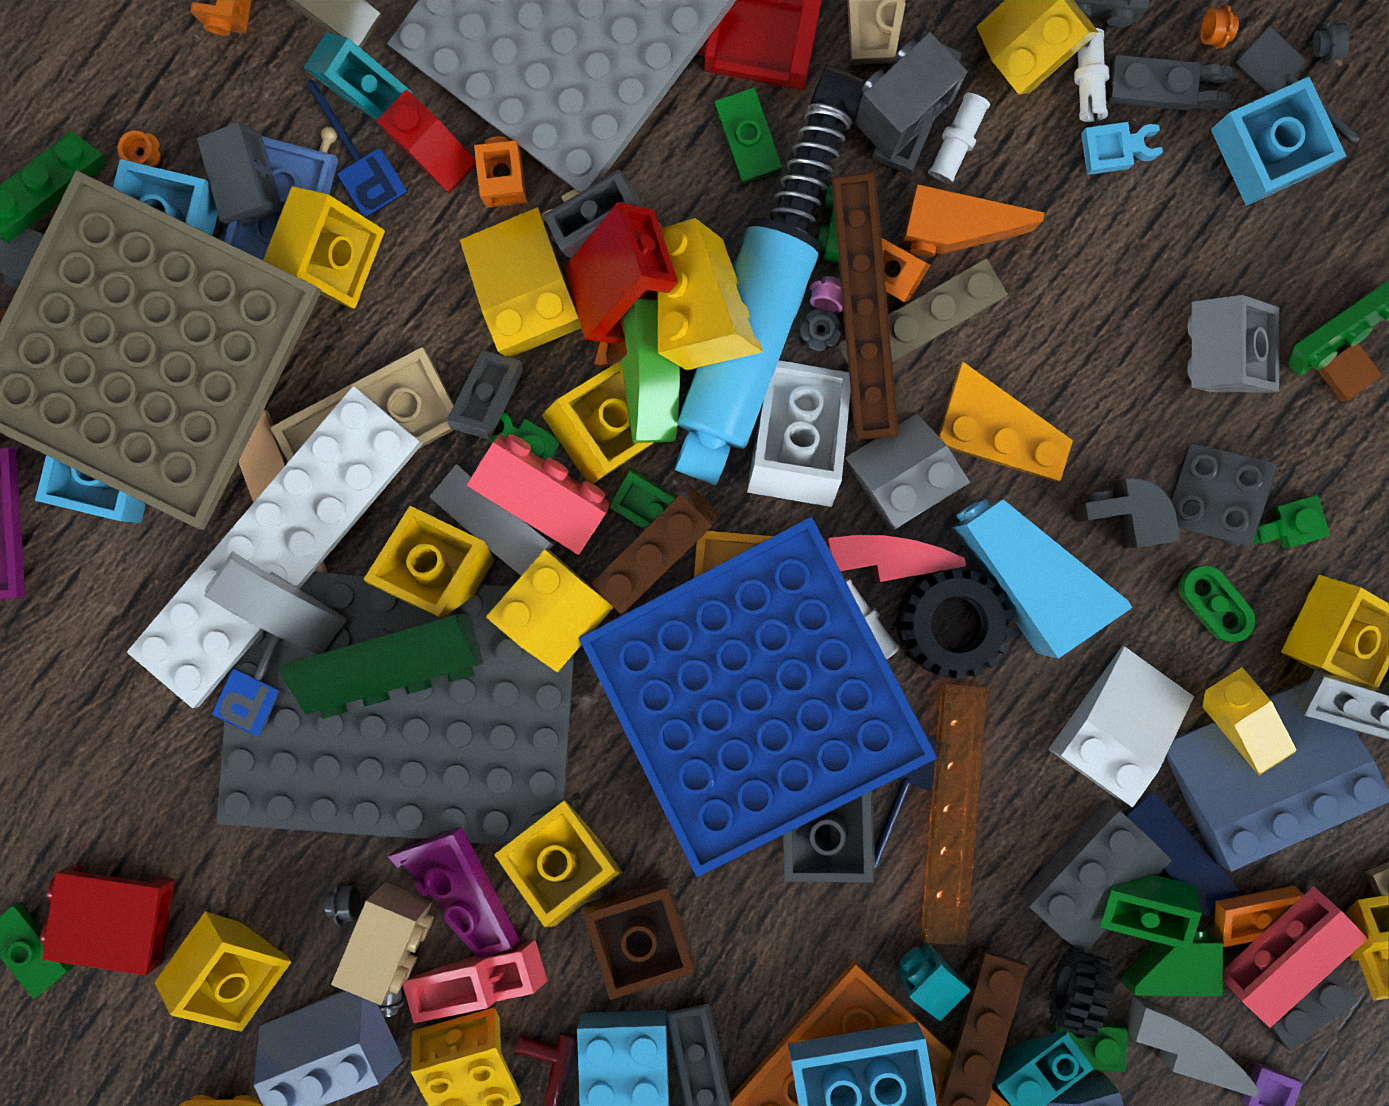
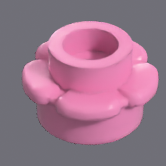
[810,276,843,314]

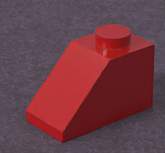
[377,89,476,194]

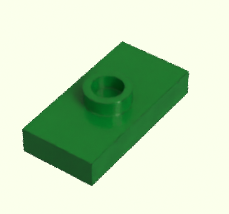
[714,87,782,185]
[0,902,73,999]

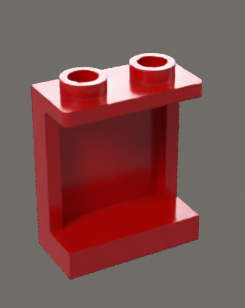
[698,0,821,90]
[564,202,678,344]
[40,865,175,976]

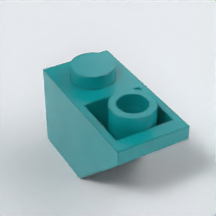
[897,942,971,1021]
[994,1030,1094,1106]

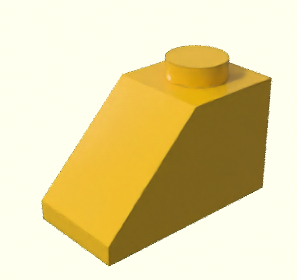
[1202,667,1296,776]

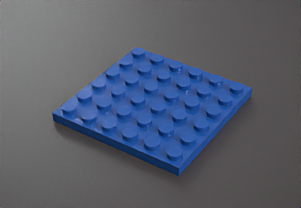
[579,517,937,877]

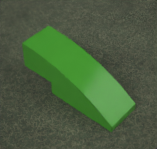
[621,299,680,443]

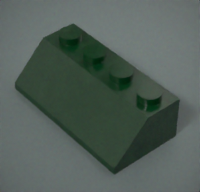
[278,613,484,719]

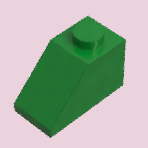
[1100,874,1202,951]
[1122,927,1223,996]

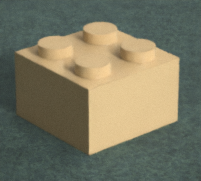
[331,882,434,1005]

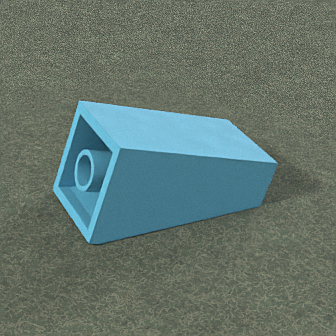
[950,498,1133,659]

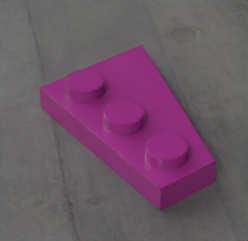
[388,827,520,958]

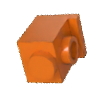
[474,136,528,208]
[881,238,931,302]

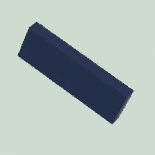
[1123,789,1239,918]

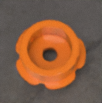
[1200,5,1239,49]
[118,131,161,167]

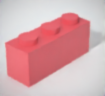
[466,433,610,555]
[1223,886,1368,1028]

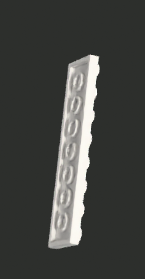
[127,386,423,708]

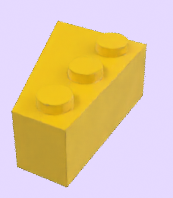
[658,218,763,370]

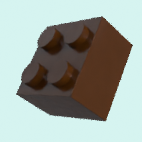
[583,877,695,1000]

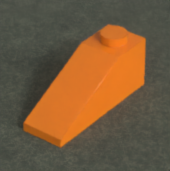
[900,184,1045,257]

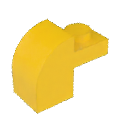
[1346,895,1389,1001]

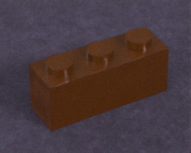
[591,484,720,615]

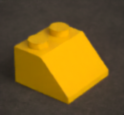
[976,0,1099,95]
[263,186,385,309]
[542,360,655,484]
[364,506,495,619]
[486,549,614,673]
[1281,575,1389,688]
[494,800,623,927]
[154,911,291,1032]

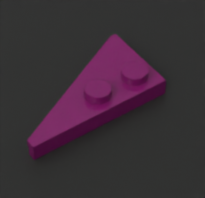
[0,447,25,599]

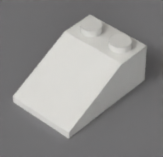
[747,360,851,507]
[1048,646,1194,807]

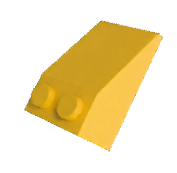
[460,207,582,358]

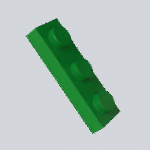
[0,131,106,244]
[1288,280,1389,377]

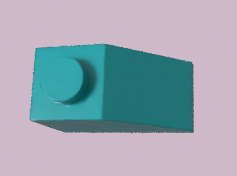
[303,32,413,120]

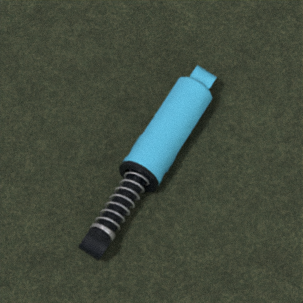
[675,64,866,485]

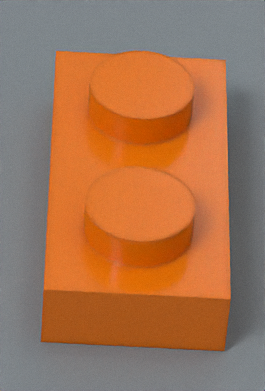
[1213,886,1304,947]

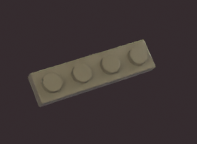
[838,258,1008,364]

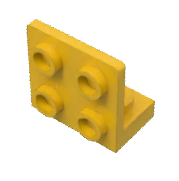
[411,1007,521,1106]

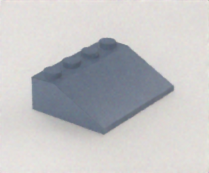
[1166,678,1389,872]

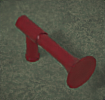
[515,1033,578,1106]

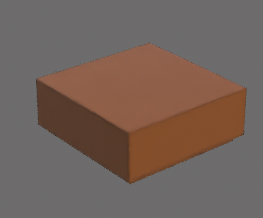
[1318,343,1383,403]

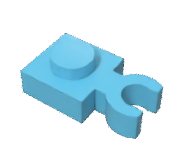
[1081,122,1163,175]

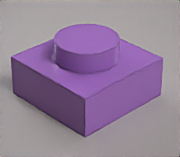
[1241,1062,1303,1106]

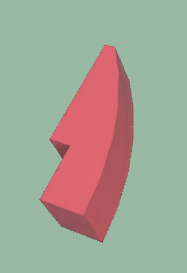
[824,535,966,582]
[403,940,548,1023]

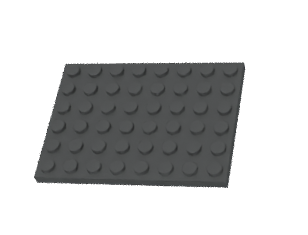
[216,572,576,845]

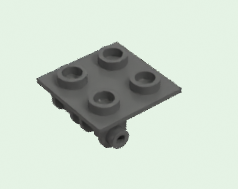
[1171,443,1278,547]

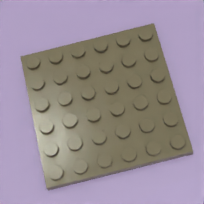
[0,170,322,530]

